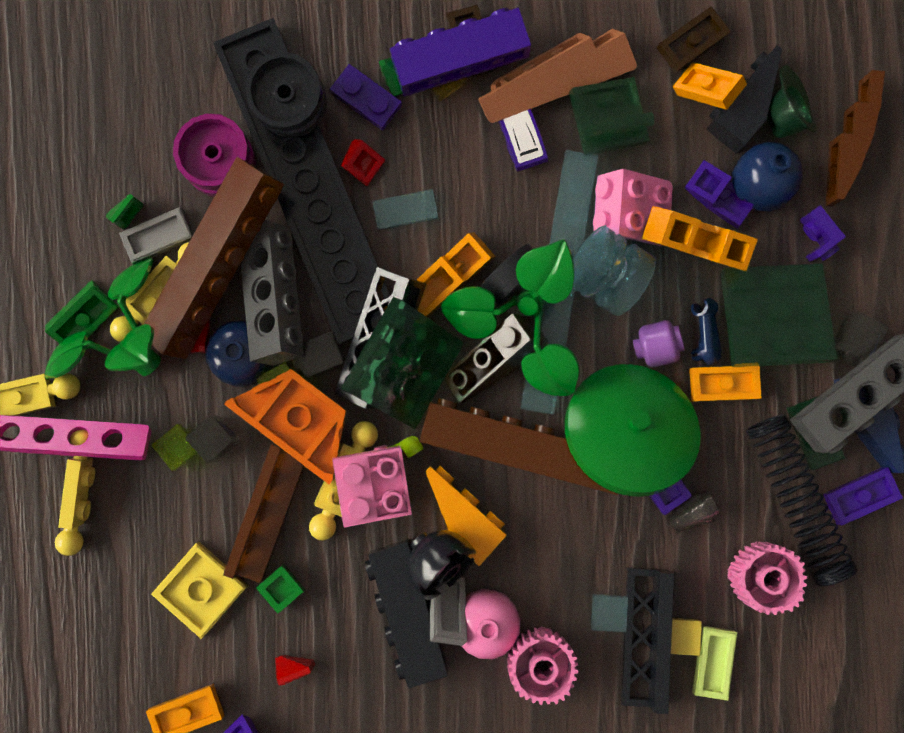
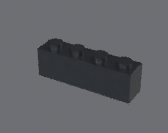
[365,539,448,689]

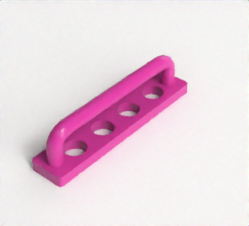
[0,415,151,460]

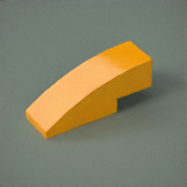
[414,232,496,326]

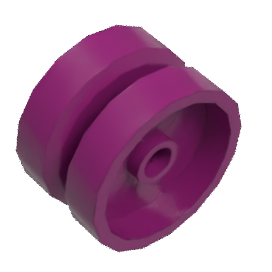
[173,113,256,197]

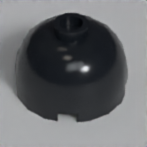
[407,530,476,600]

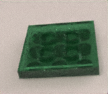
[721,264,837,367]
[341,296,464,429]

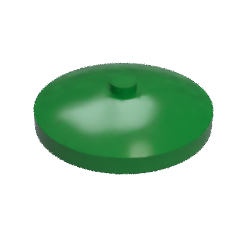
[564,364,701,497]

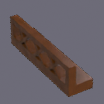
[223,444,305,583]

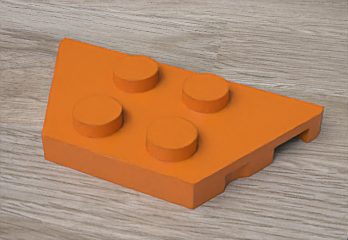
[224,369,347,484]

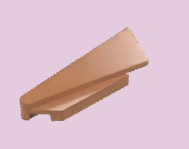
[478,29,637,123]

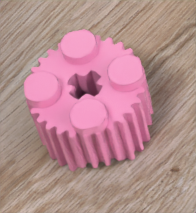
[728,541,807,615]
[507,627,578,705]

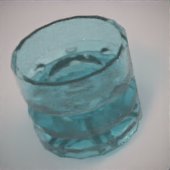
[572,225,656,316]

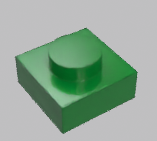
[256,564,306,614]

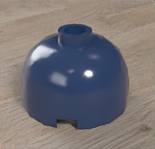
[732,142,803,212]
[206,320,272,387]

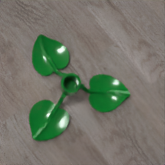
[441,239,579,396]
[44,257,161,380]

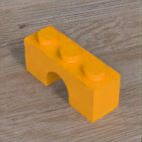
[642,206,758,271]

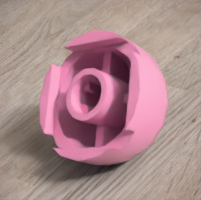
[462,589,521,659]

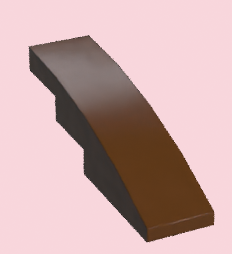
[826,70,885,207]

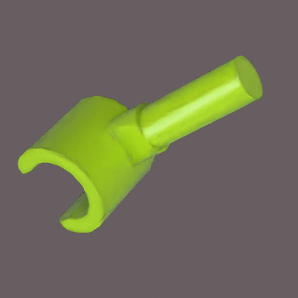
[388,436,423,458]

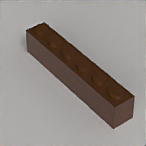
[144,157,285,359]
[419,398,618,495]

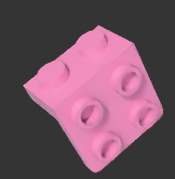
[593,169,673,246]

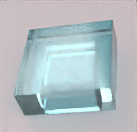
[591,594,628,632]

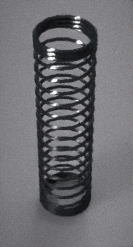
[746,414,858,587]

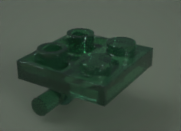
[569,77,655,155]

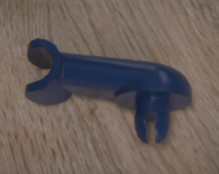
[690,298,722,366]

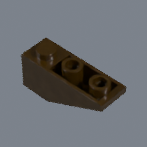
[442,313,549,404]

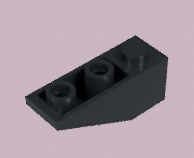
[706,45,782,154]

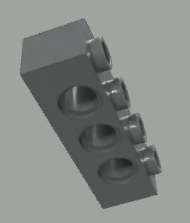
[241,220,304,366]
[790,334,904,454]

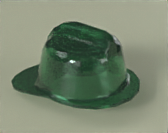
[767,65,817,138]

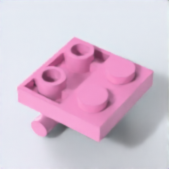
[332,445,412,528]

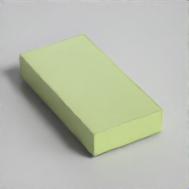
[692,625,737,701]

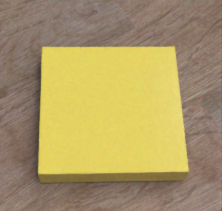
[151,542,248,639]

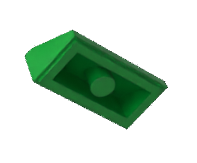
[45,280,119,344]

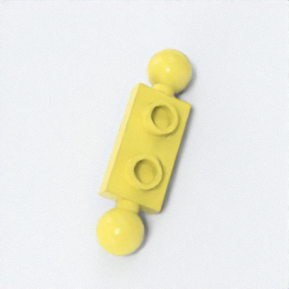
[110,242,189,342]
[0,373,80,416]
[309,421,378,540]
[55,430,95,556]

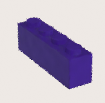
[390,7,531,97]

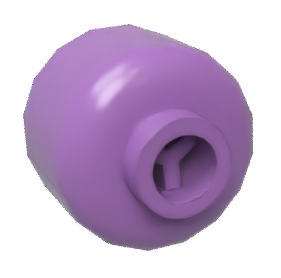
[633,320,685,367]

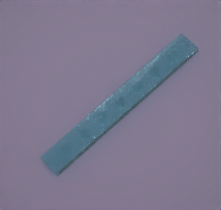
[520,150,598,415]

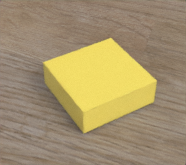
[671,618,702,656]

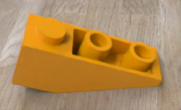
[425,466,507,566]

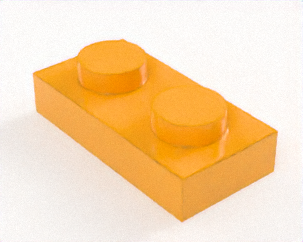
[673,62,747,110]
[690,365,762,402]
[146,683,225,733]

